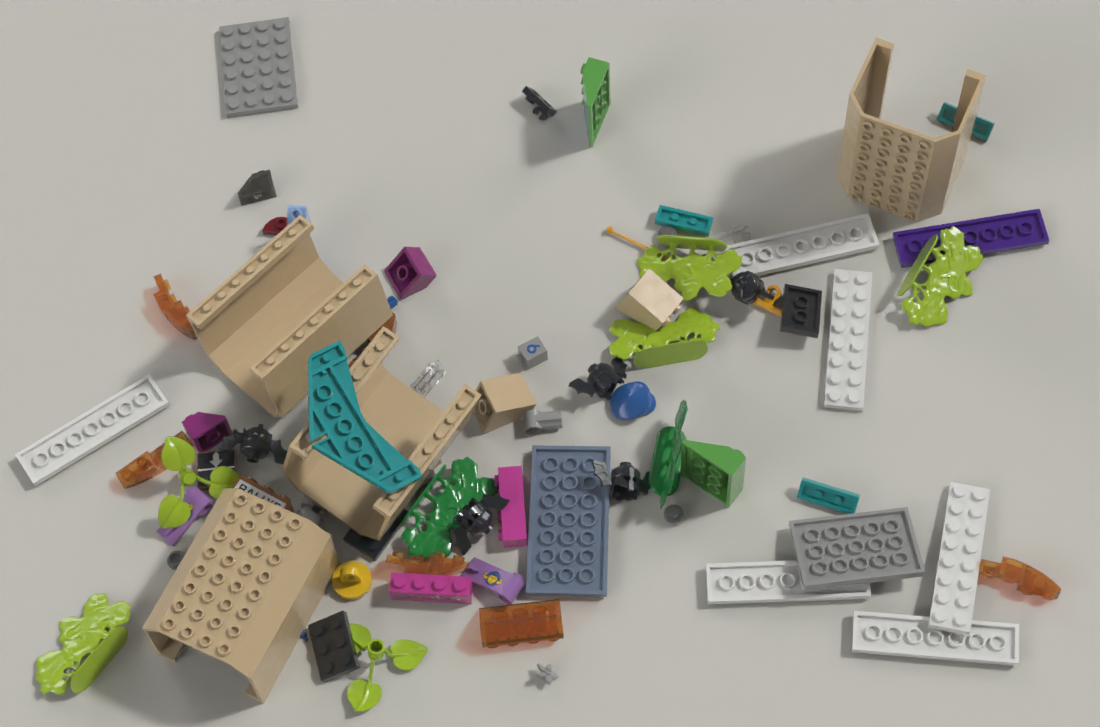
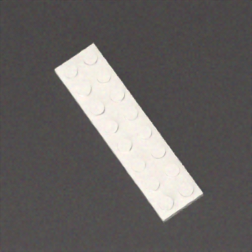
[724,213,880,278]
[824,269,873,411]
[15,374,169,486]
[928,482,990,636]
[706,560,871,604]
[852,611,1019,666]

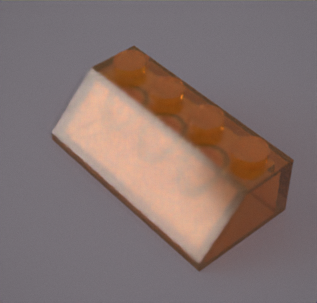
[479,599,564,648]

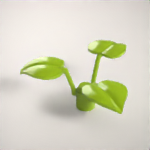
[158,436,239,529]
[347,623,428,712]

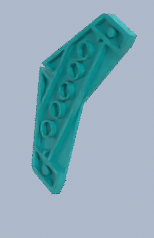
[307,340,423,494]

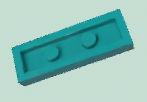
[936,102,995,141]
[655,205,714,237]
[797,477,860,514]

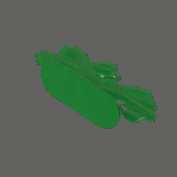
[648,400,688,509]
[400,457,497,559]

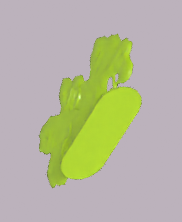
[897,226,983,327]
[637,235,742,302]
[608,307,721,369]
[36,593,131,695]

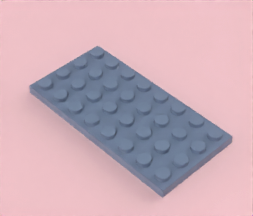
[526,445,611,597]

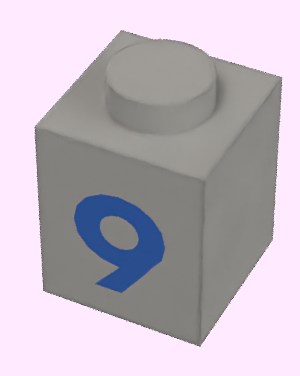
[517,336,548,369]

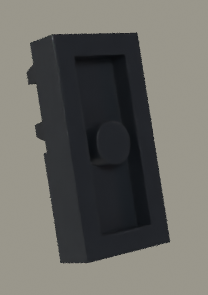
[522,86,557,121]

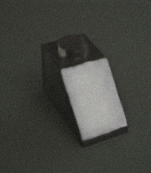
[238,170,277,206]

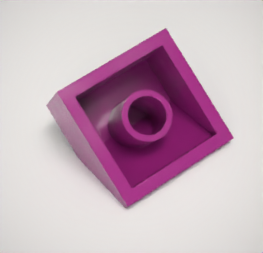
[384,246,437,299]
[181,412,233,453]

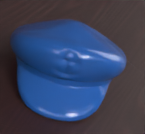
[610,381,656,421]

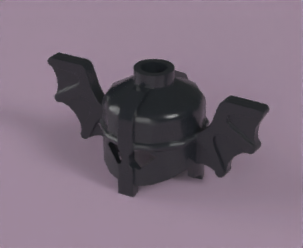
[728,270,774,305]
[568,357,627,401]
[218,424,287,465]
[592,461,650,502]
[453,493,510,555]

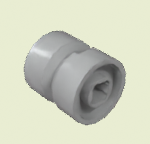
[297,496,326,526]

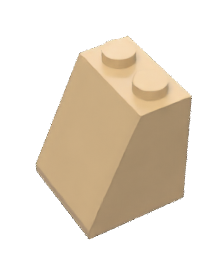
[615,269,684,330]
[473,373,536,434]

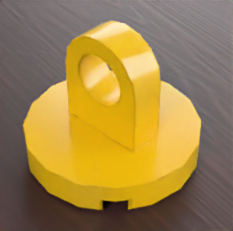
[332,560,372,601]

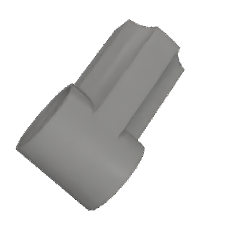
[523,409,562,435]

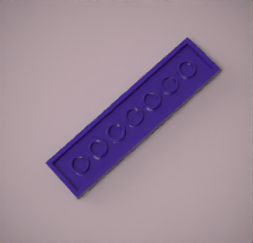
[892,209,1050,268]

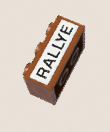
[232,475,295,513]

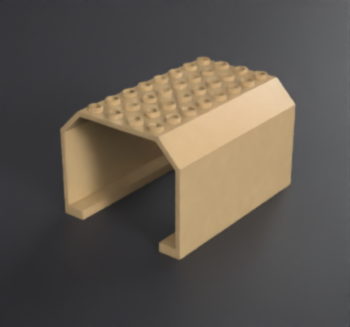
[837,38,986,222]
[186,215,393,417]
[282,326,481,541]
[142,488,340,703]

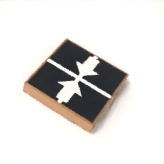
[197,449,237,491]

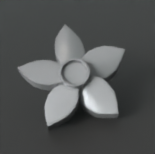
[537,663,559,685]

